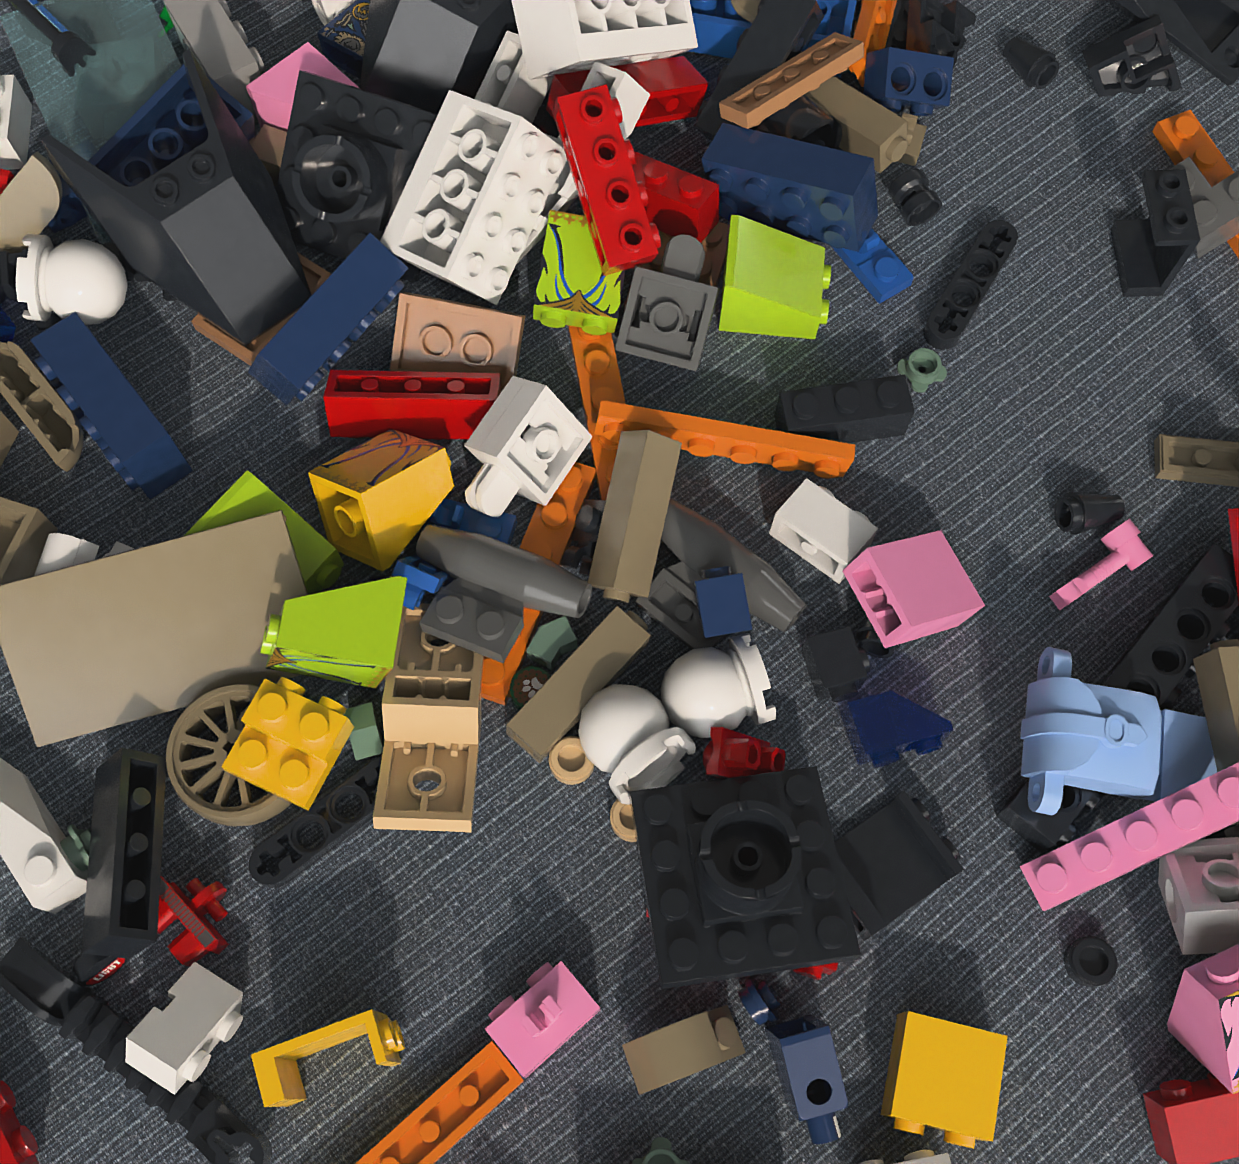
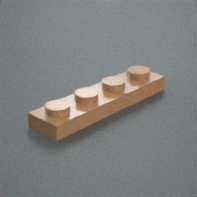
[719,32,864,129]

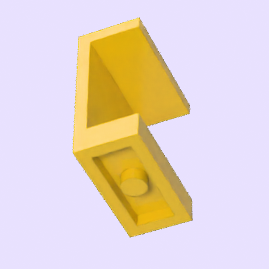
[251,1009,405,1107]

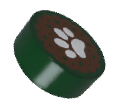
[510,666,551,710]

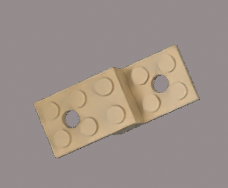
[373,603,484,832]

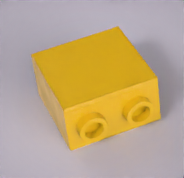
[881,1011,1008,1149]

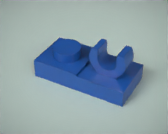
[832,228,914,304]
[422,498,517,544]
[392,554,453,610]

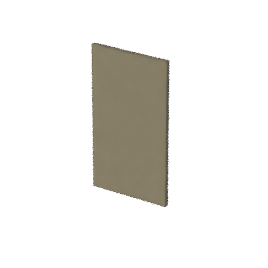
[0,510,308,747]

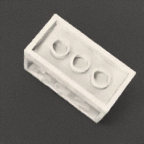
[511,0,698,80]
[380,90,566,305]

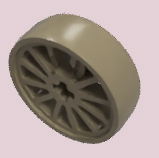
[166,684,292,826]

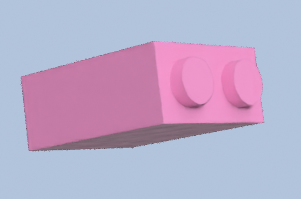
[842,530,985,648]

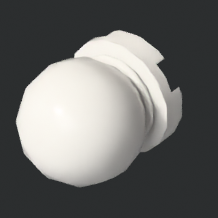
[16,233,128,325]
[660,633,776,738]
[578,684,696,805]

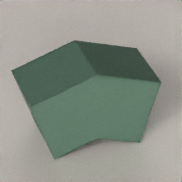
[526,616,578,671]
[345,702,384,761]

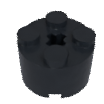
[756,94,842,150]

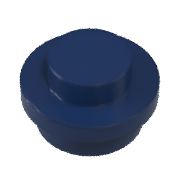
[738,976,782,1026]

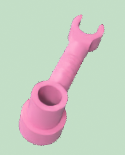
[1049,519,1153,610]

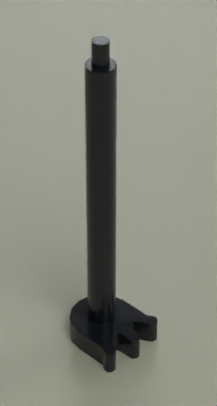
[7,0,96,77]

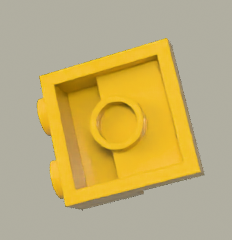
[221,677,354,811]

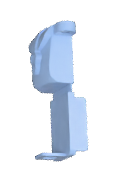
[1020,647,1217,815]

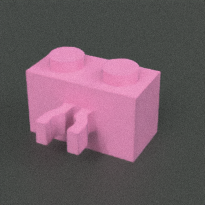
[485,961,600,1078]

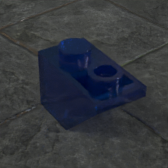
[840,691,954,768]

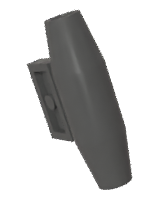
[635,498,807,650]
[416,525,592,663]

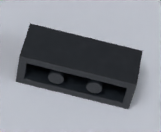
[774,374,915,443]

